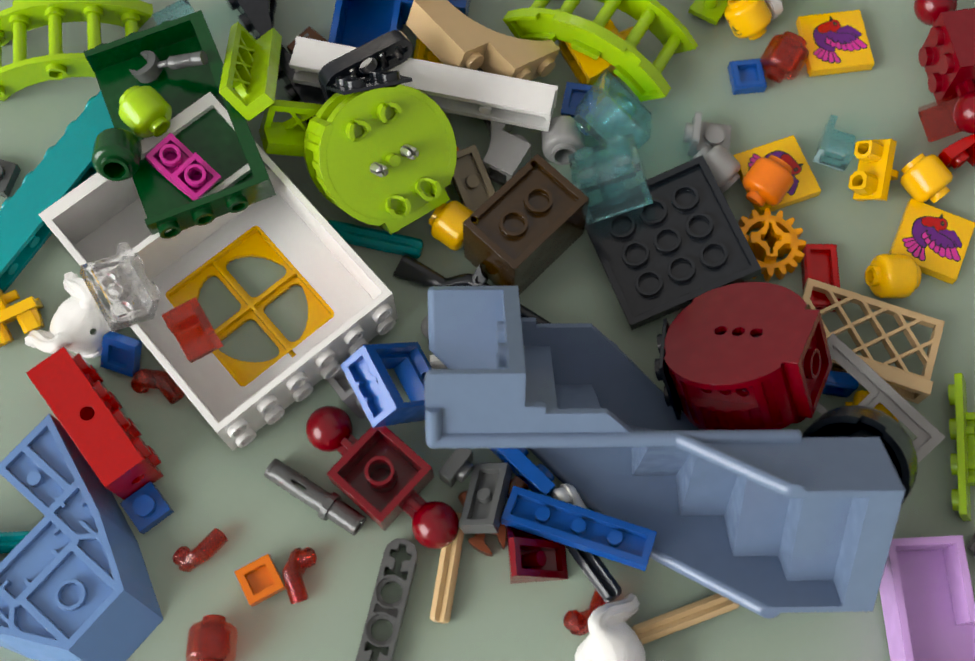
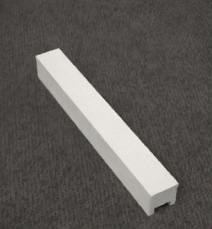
[289,36,558,132]

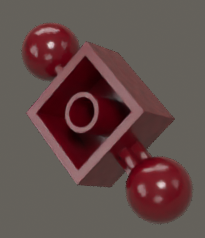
[914,0,975,134]
[306,406,459,549]

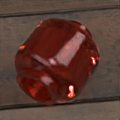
[760,31,809,83]
[186,614,238,661]

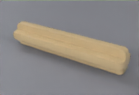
[430,512,464,624]
[632,593,740,645]

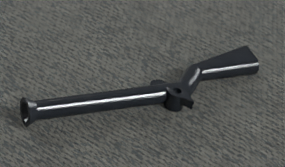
[393,253,553,324]

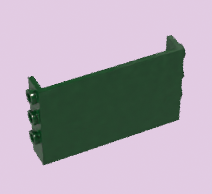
[83,10,276,239]

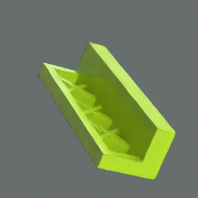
[219,21,282,122]
[259,99,323,157]

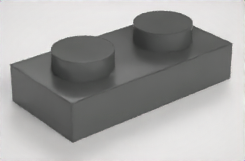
[458,462,513,534]

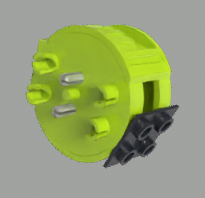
[304,69,457,235]

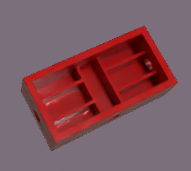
[26,347,163,500]

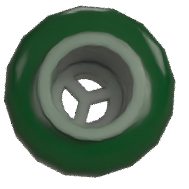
[92,128,142,181]

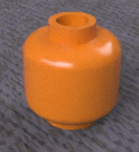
[742,155,794,208]

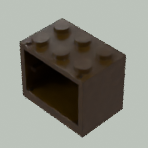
[463,154,590,295]

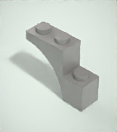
[483,119,532,186]

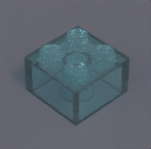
[568,133,653,225]

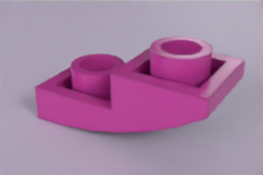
[145,133,222,201]

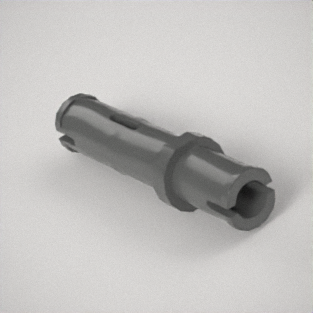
[264,459,366,536]

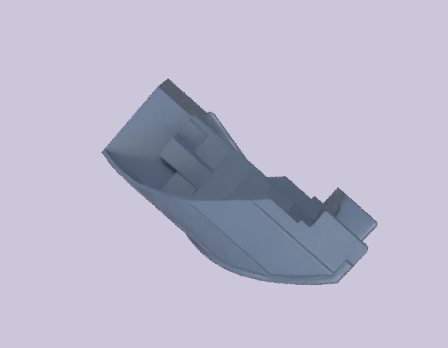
[424,286,905,618]

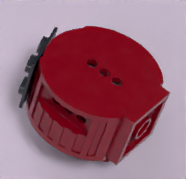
[654,282,833,430]

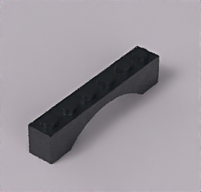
[226,0,326,125]

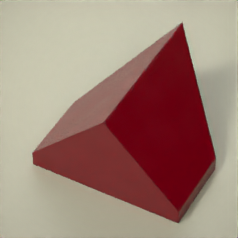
[506,526,568,584]

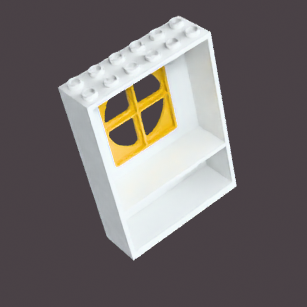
[38,92,398,451]

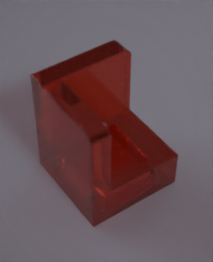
[918,94,962,142]
[162,297,224,363]

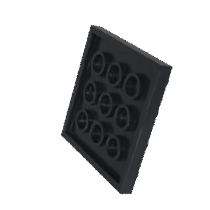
[585,155,761,330]

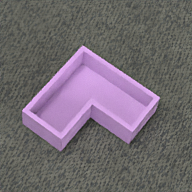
[879,535,975,661]

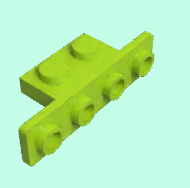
[948,373,975,521]

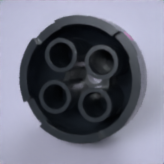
[801,405,918,504]

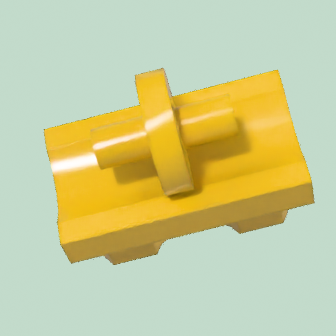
[848,139,899,201]
[0,289,45,347]

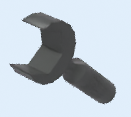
[129,50,208,83]

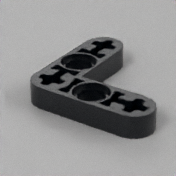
[318,30,413,101]

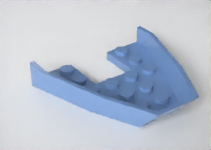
[0,414,164,661]

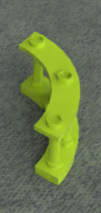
[0,0,153,101]
[502,0,698,102]

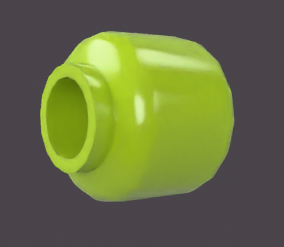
[118,86,172,138]

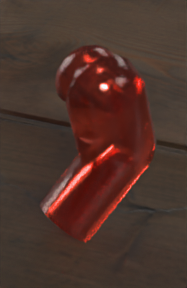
[131,368,185,404]
[172,528,228,572]
[282,547,317,604]
[563,589,606,636]

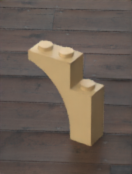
[406,0,560,81]

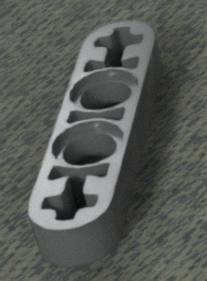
[356,538,418,661]

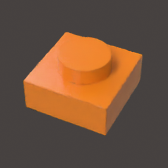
[234,554,287,607]

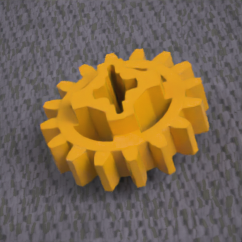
[738,208,806,282]

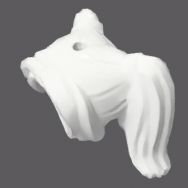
[24,272,119,358]
[575,593,646,661]

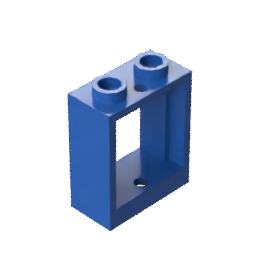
[340,342,432,428]

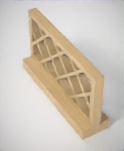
[801,278,945,404]

